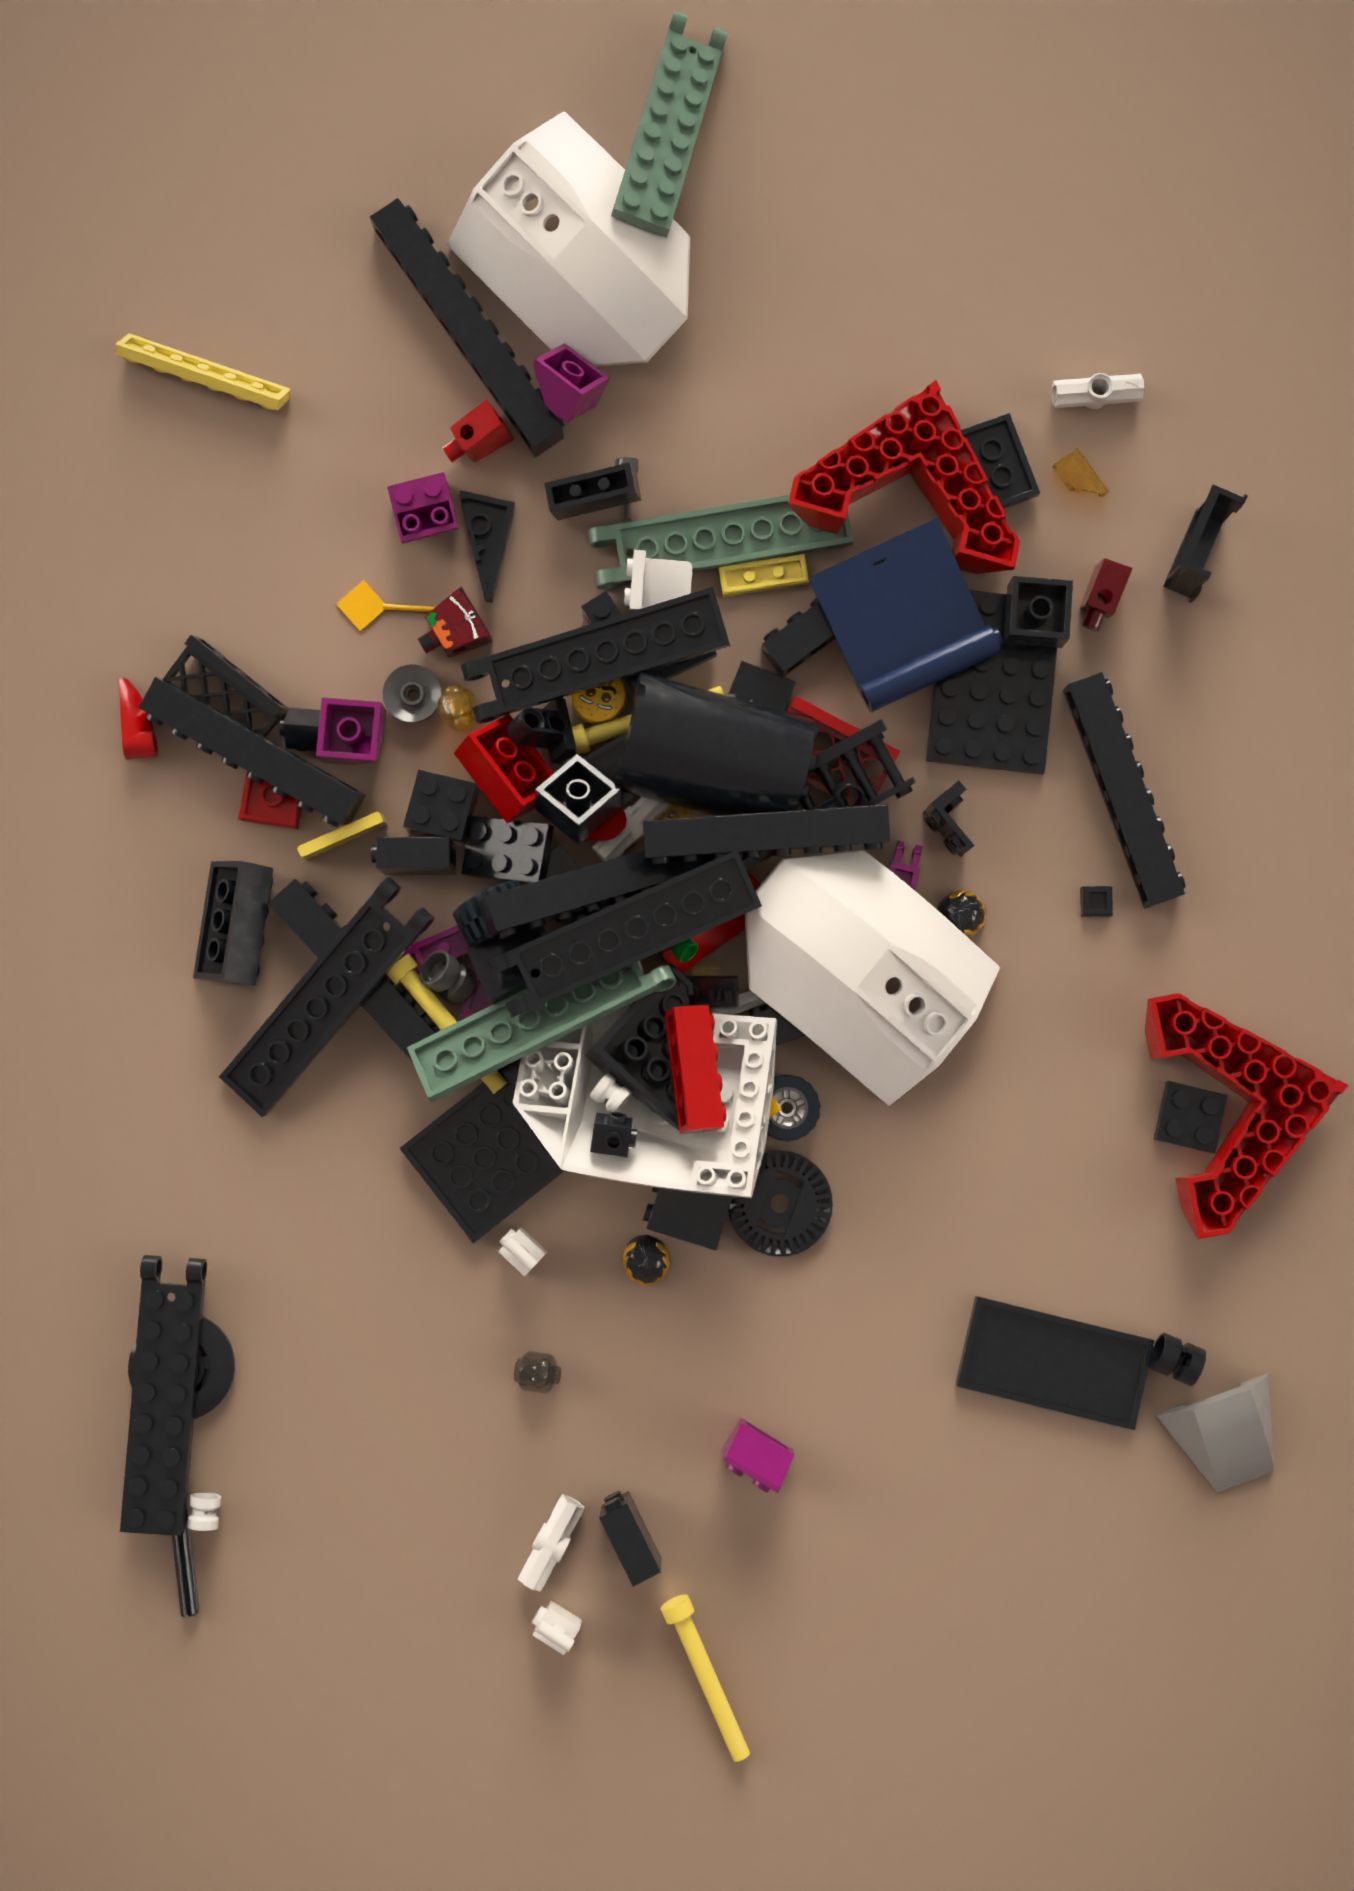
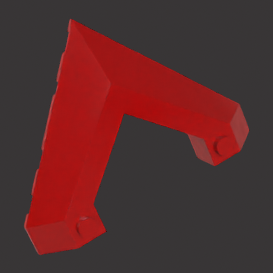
[787,380,1020,574]
[1145,993,1349,1239]

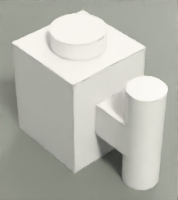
[498,1227,547,1277]
[532,1601,582,1655]

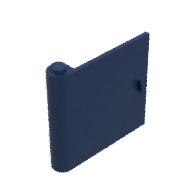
[808,518,1003,712]

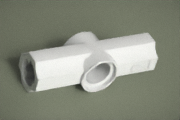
[1051,373,1144,409]
[592,797,671,862]
[518,1494,585,1592]

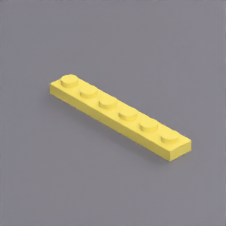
[115,334,290,411]

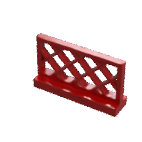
[788,696,900,806]

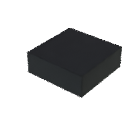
[1080,886,1113,917]

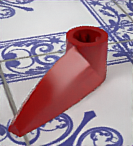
[119,678,158,760]

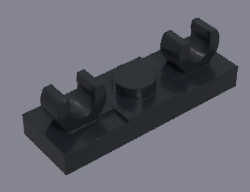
[686,976,739,1007]

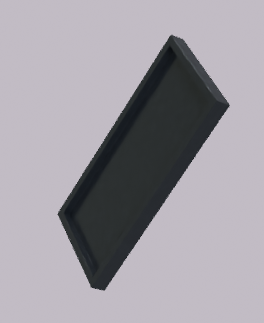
[955,1296,1154,1430]

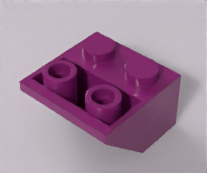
[387,472,459,544]
[722,1418,794,1493]

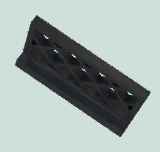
[163,635,289,737]

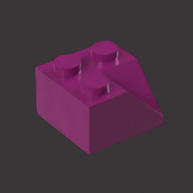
[533,343,610,423]
[316,697,387,765]

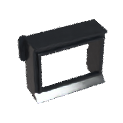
[1163,484,1248,603]

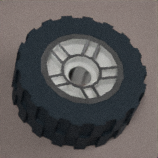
[767,1075,821,1141]

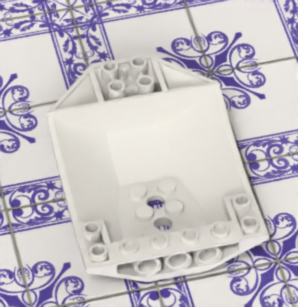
[447,112,690,367]
[745,850,1000,1106]
[513,1003,777,1198]

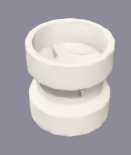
[589,1073,632,1113]
[187,1493,221,1531]

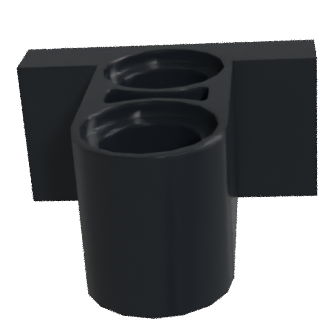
[507,698,577,764]

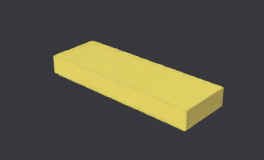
[718,554,809,597]
[297,811,387,860]

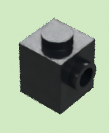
[279,708,320,752]
[590,1112,638,1157]

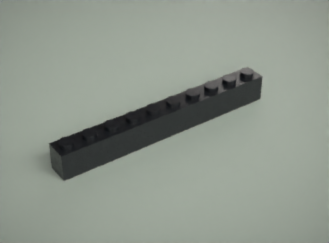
[370,198,565,457]

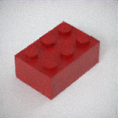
[453,714,554,824]

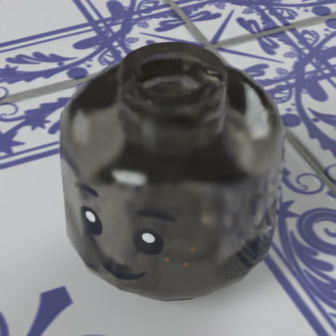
[514,1351,561,1394]

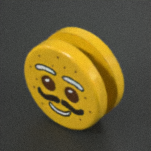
[571,680,626,726]

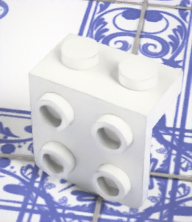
[624,550,692,612]

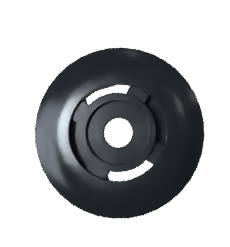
[728,1150,833,1257]
[128,1317,235,1419]

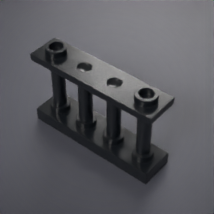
[800,719,916,810]

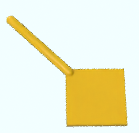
[336,580,435,632]

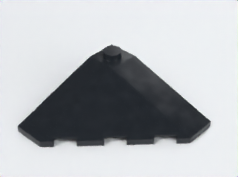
[585,963,694,1131]

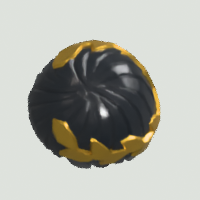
[937,890,986,937]
[623,1234,670,1286]

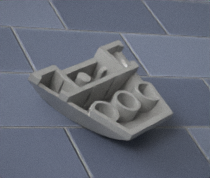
[1155,1373,1274,1493]

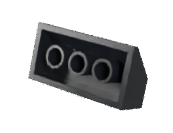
[193,861,273,985]

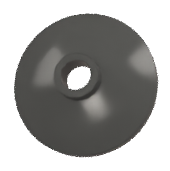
[383,664,442,723]

